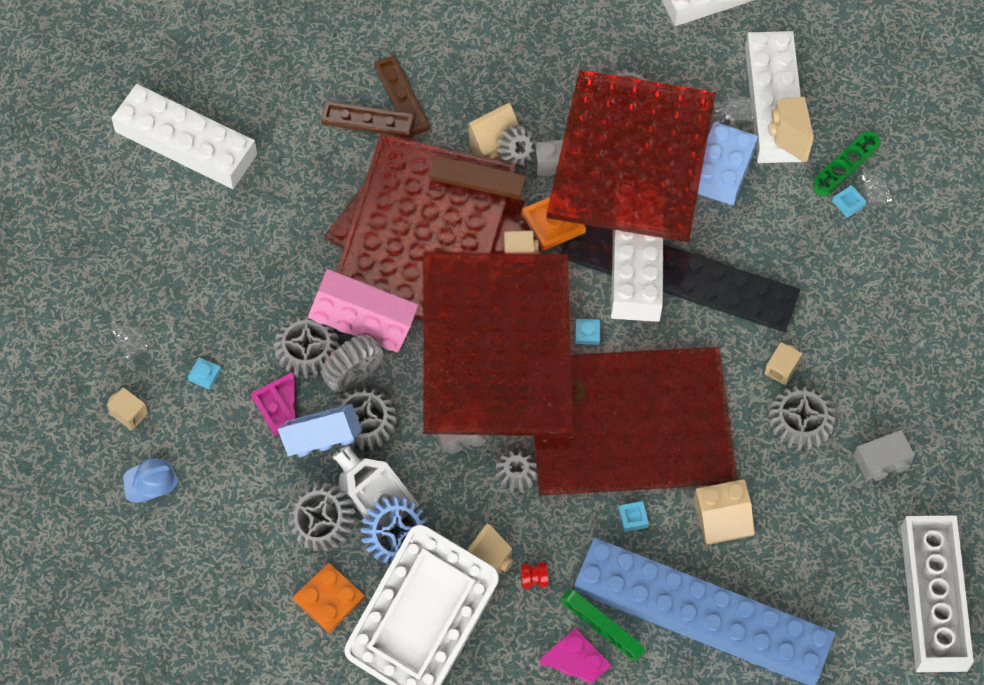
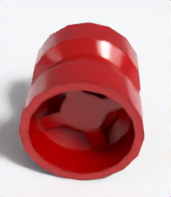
[521,562,548,589]

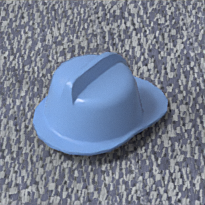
[123,458,178,503]

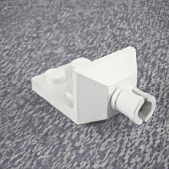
[333,445,419,537]

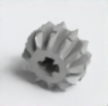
[496,126,537,165]
[496,450,537,493]

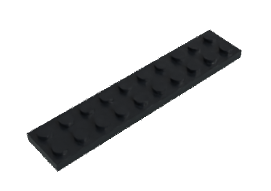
[560,217,800,333]

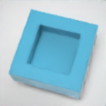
[832,185,867,218]
[575,319,600,345]
[188,357,221,390]
[618,501,649,532]

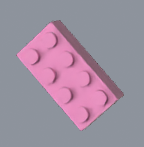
[308,269,418,353]

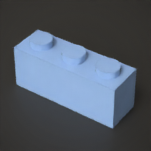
[278,404,362,457]

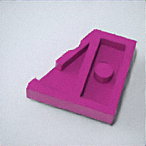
[250,372,296,436]
[539,628,611,684]

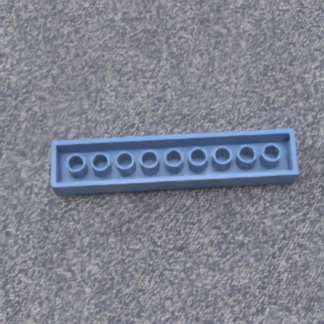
[574,538,836,685]

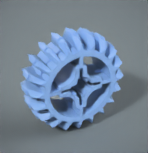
[360,496,428,563]

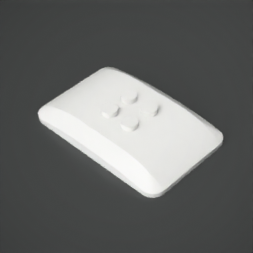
[345,525,499,685]

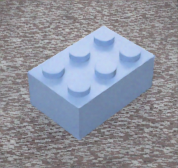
[690,122,758,206]

